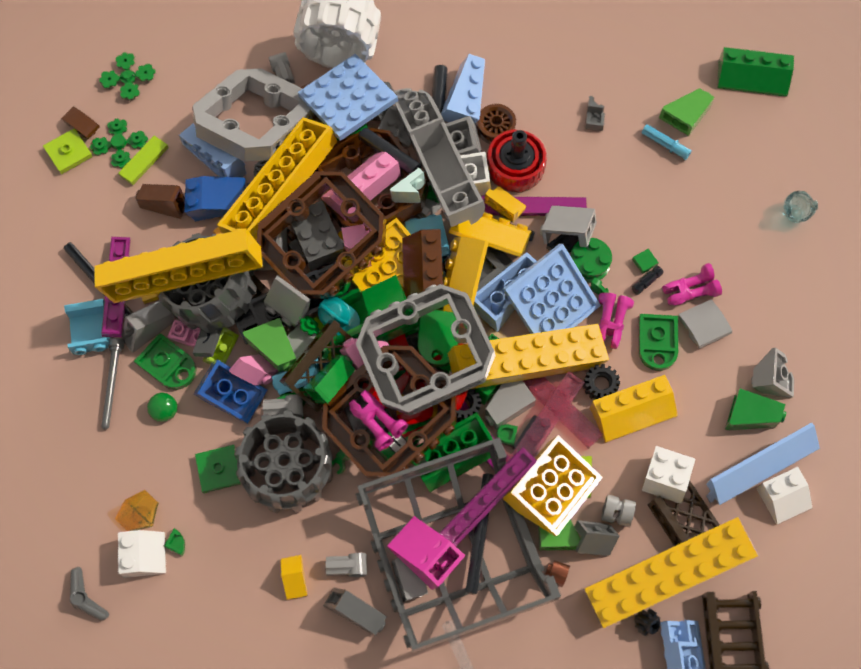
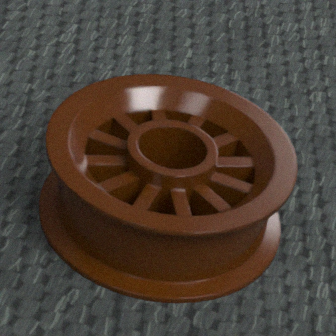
[477,104,516,144]

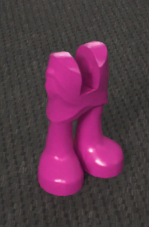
[662,263,722,306]
[598,293,634,349]
[349,390,408,451]

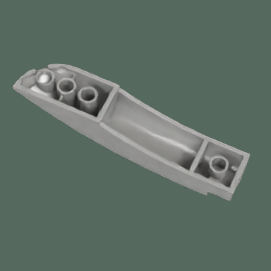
[393,88,485,227]

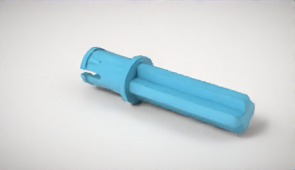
[642,125,692,160]

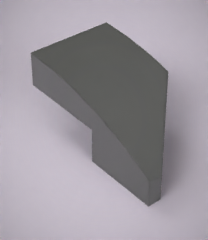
[585,96,605,131]

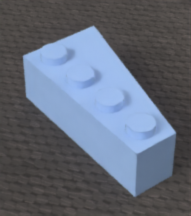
[441,54,485,124]
[179,123,247,177]
[473,252,537,332]

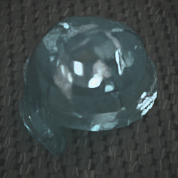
[783,190,818,223]

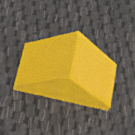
[281,555,308,600]

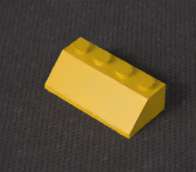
[449,212,531,257]
[440,236,489,312]
[590,375,678,443]

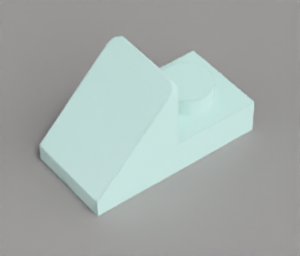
[390,168,425,203]

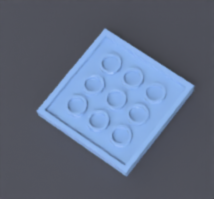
[298,54,398,141]
[502,244,601,334]

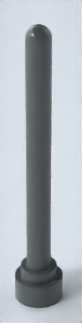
[101,338,125,430]

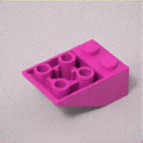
[387,516,465,590]

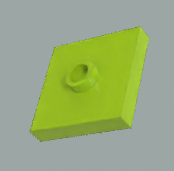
[43,128,93,175]

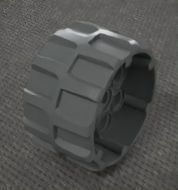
[159,233,256,333]
[234,411,333,513]

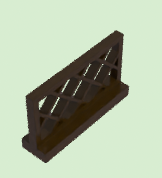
[280,320,352,412]
[648,480,720,546]

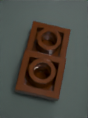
[61,106,100,139]

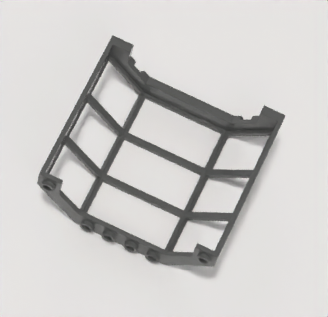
[356,437,561,653]

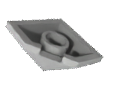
[751,348,794,398]

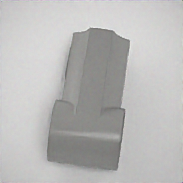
[269,52,295,84]
[263,395,303,418]
[326,553,367,577]

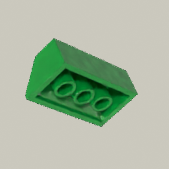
[717,47,794,97]
[414,412,493,492]

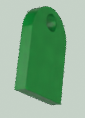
[417,310,458,368]
[639,314,679,371]
[134,333,196,390]

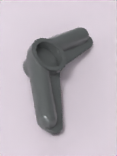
[70,567,109,621]

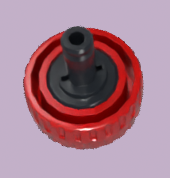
[486,130,547,192]

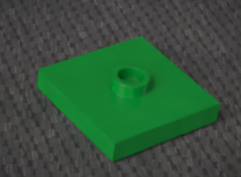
[195,445,241,493]

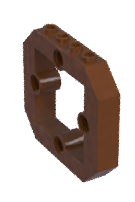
[314,128,429,232]
[257,172,386,299]
[322,346,457,479]

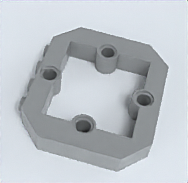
[192,68,313,162]
[356,284,495,416]

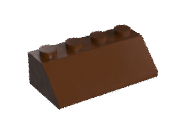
[402,229,443,310]

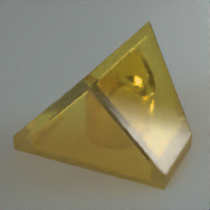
[115,490,159,531]

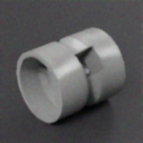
[601,494,636,527]

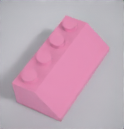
[321,152,401,220]

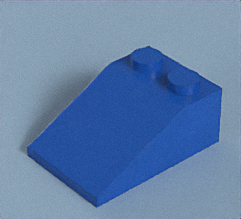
[185,176,245,222]
[193,360,267,424]

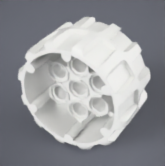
[293,0,381,68]

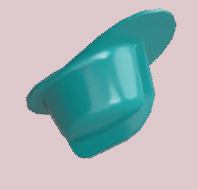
[318,297,360,335]

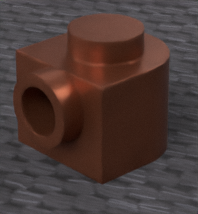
[545,560,570,587]

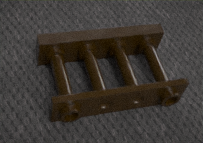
[702,591,769,669]

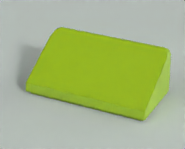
[202,327,239,365]

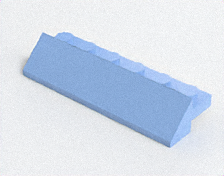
[706,423,820,505]
[661,620,706,669]

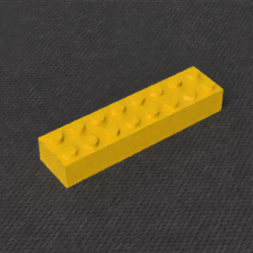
[217,117,338,241]
[95,228,263,303]
[448,324,609,389]
[584,517,758,628]

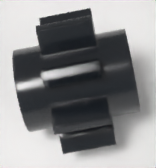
[634,608,661,636]

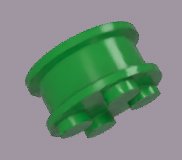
[571,238,612,283]

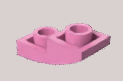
[167,320,201,348]

